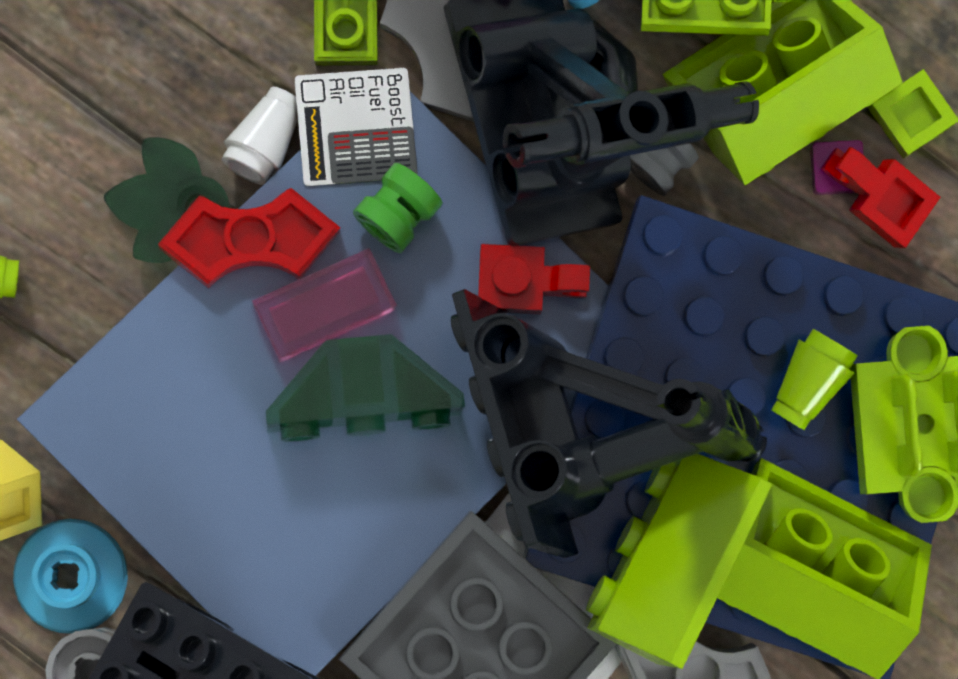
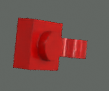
[821,147,941,248]
[478,244,590,314]

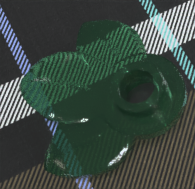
[104,137,230,263]

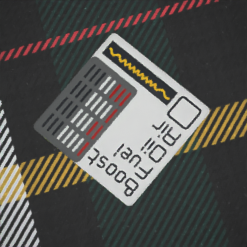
[295,68,418,186]

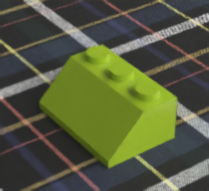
[662,0,903,185]
[586,454,773,669]
[718,458,932,679]

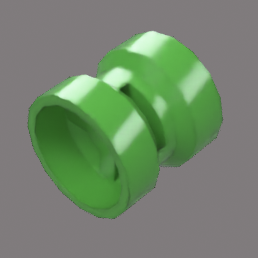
[353,163,443,253]

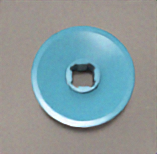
[13,519,128,634]

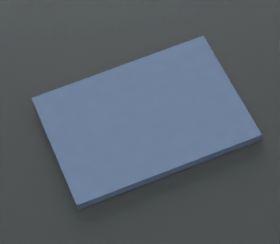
[17,68,609,676]

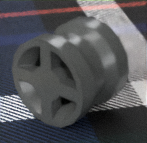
[630,144,699,196]

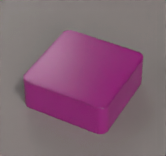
[810,140,864,195]

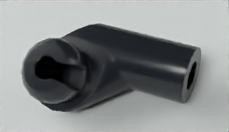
[592,20,638,94]

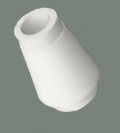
[222,87,298,185]

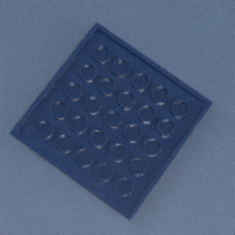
[523,195,958,679]

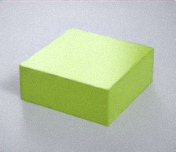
[868,69,958,159]

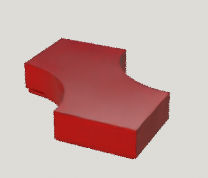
[158,188,341,289]

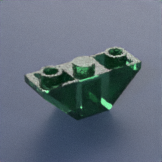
[266,334,465,442]

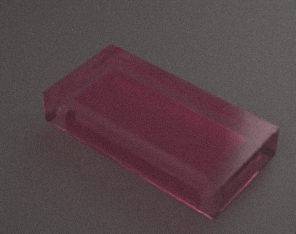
[252,248,397,363]

